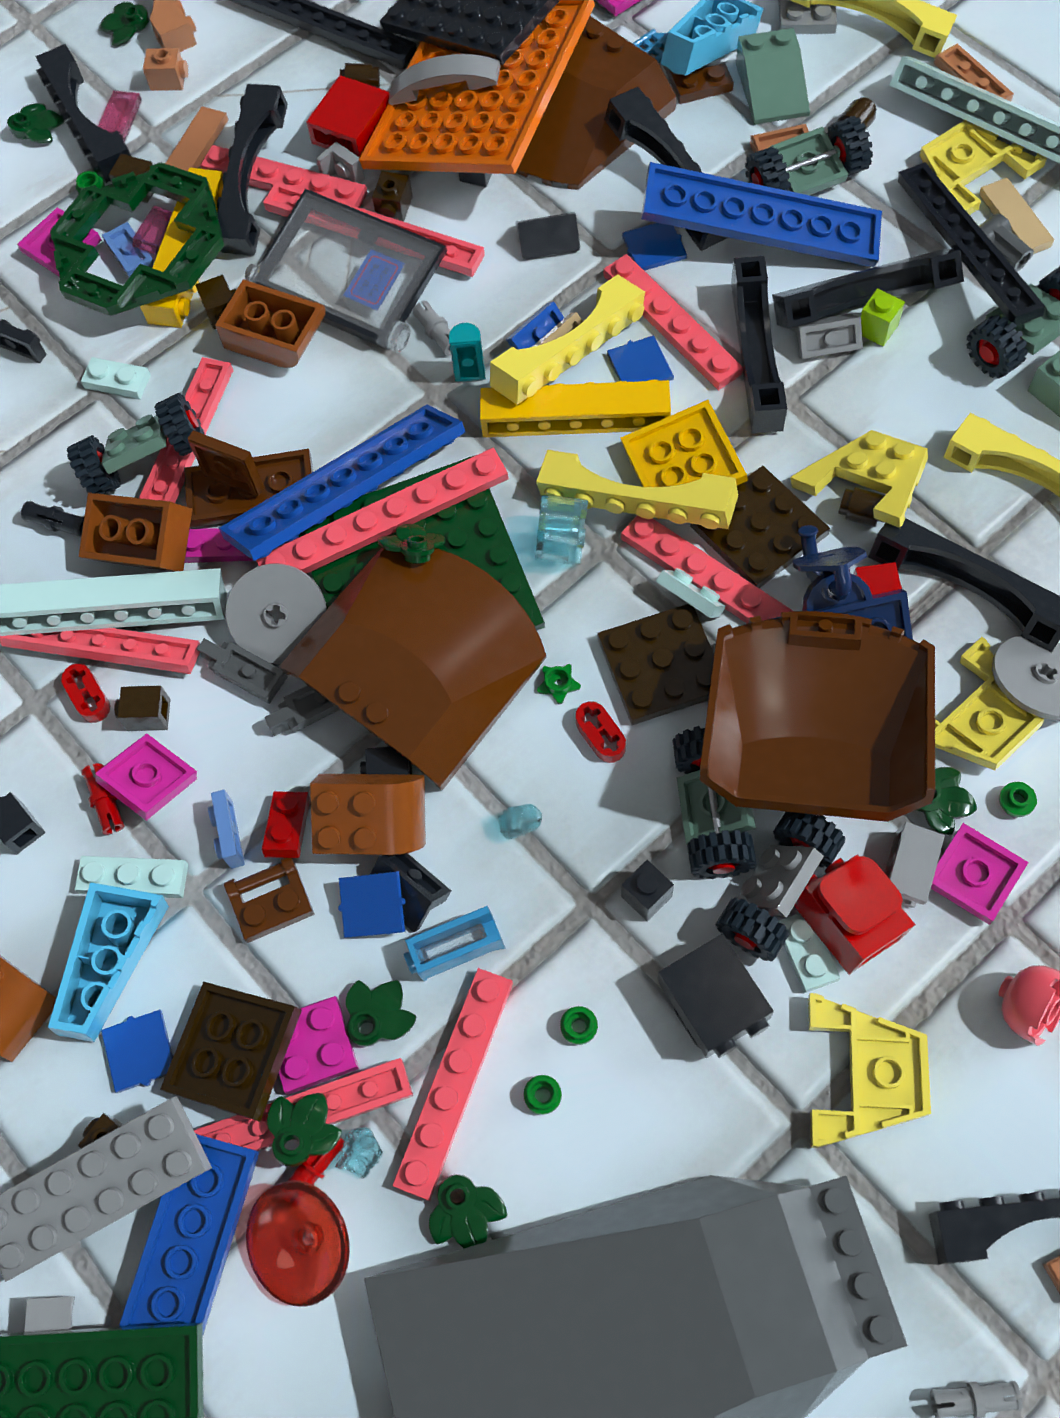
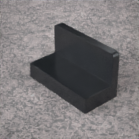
[515,212,580,259]
[370,853,452,932]

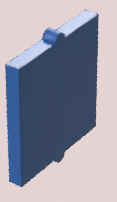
[622,223,687,271]
[607,335,674,382]
[338,871,406,938]
[101,1009,173,1093]

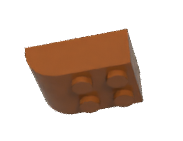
[215,280,325,368]
[79,493,192,572]
[310,774,426,855]
[0,955,57,1062]

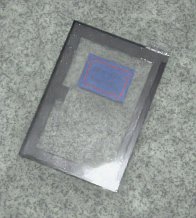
[245,189,447,353]

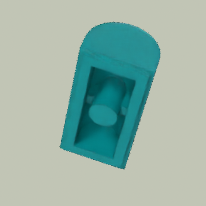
[449,323,486,382]

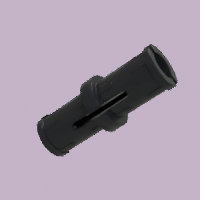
[21,501,84,537]

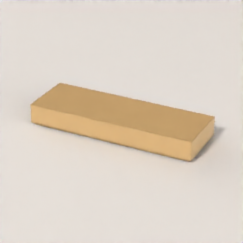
[979,178,1054,254]

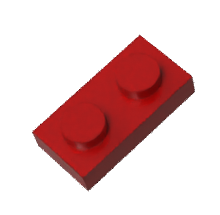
[262,791,310,858]

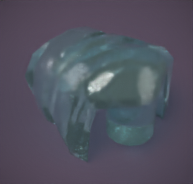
[498,804,542,839]
[335,1128,383,1179]

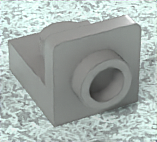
[316,142,365,183]

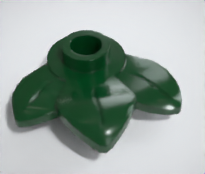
[99,2,149,47]
[7,103,65,143]
[378,524,445,563]
[916,767,977,835]
[345,980,417,1047]
[267,1093,342,1167]
[429,1174,507,1249]

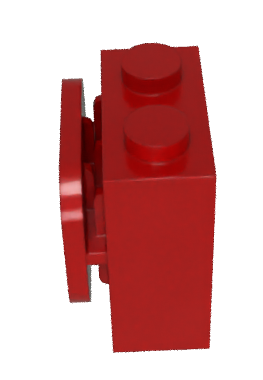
[306,75,390,158]
[794,854,916,975]

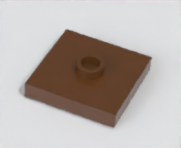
[188,430,264,496]

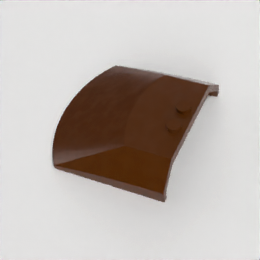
[516,16,676,190]
[279,548,547,790]
[700,611,935,822]

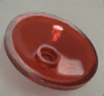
[246,1180,350,1307]

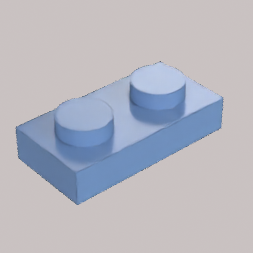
[102,222,154,277]
[208,789,245,869]

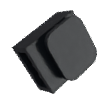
[657,933,774,1058]

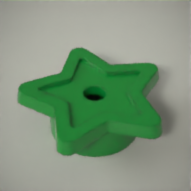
[537,664,581,704]

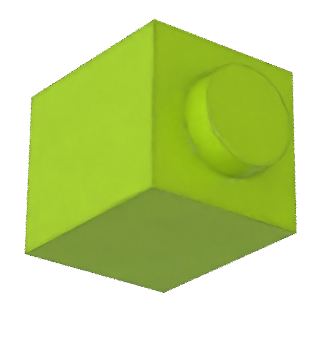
[860,288,905,347]

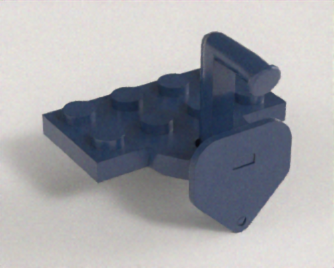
[771,525,913,640]

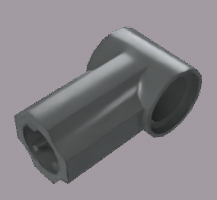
[979,214,1034,272]

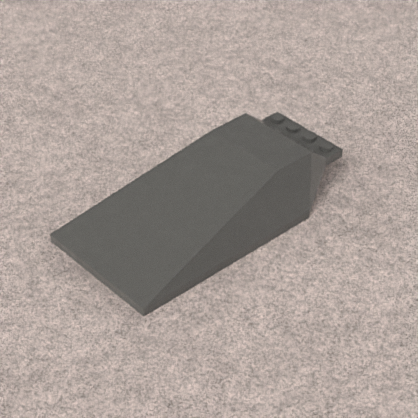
[364,1175,908,1418]

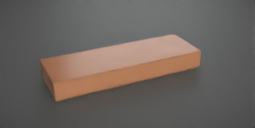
[934,44,1014,102]
[165,106,228,171]

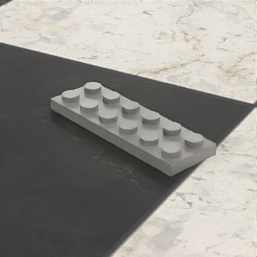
[0,1096,212,1282]

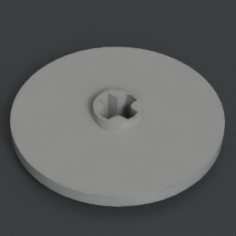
[226,563,327,664]
[992,636,1060,720]

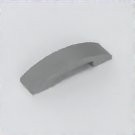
[388,54,500,105]

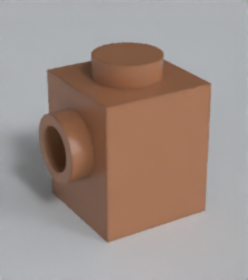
[143,48,188,91]

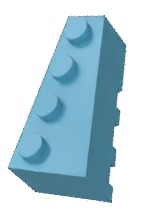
[660,0,764,76]
[48,882,169,1042]

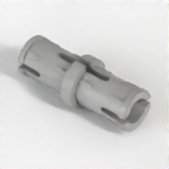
[412,301,451,356]
[930,1381,1022,1418]

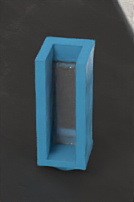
[404,905,506,981]

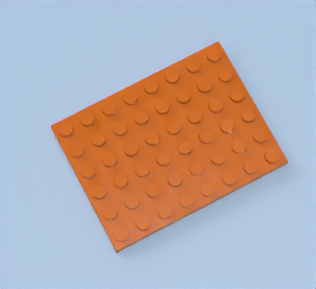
[359,0,595,174]

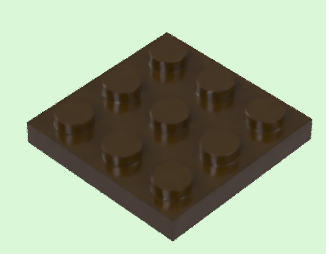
[690,465,830,589]
[597,603,714,725]
[160,981,302,1122]

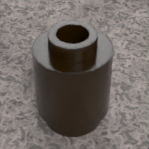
[340,63,380,88]
[837,97,876,131]
[838,487,885,527]

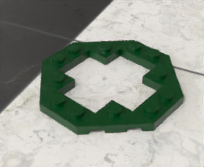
[50,162,225,316]

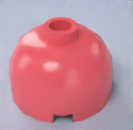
[999,965,1060,1046]

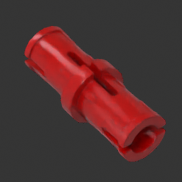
[81,763,125,835]

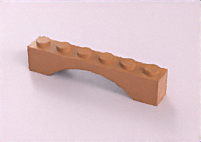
[150,0,197,52]

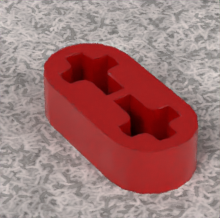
[61,664,111,723]
[576,701,626,763]

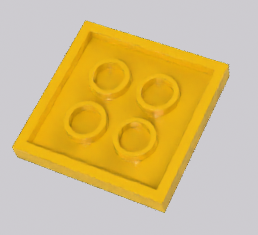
[620,400,748,519]

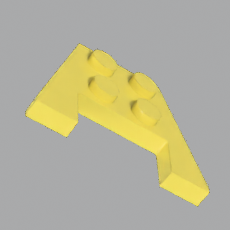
[919,120,1047,215]
[791,430,928,528]
[935,637,1044,771]
[808,993,931,1148]

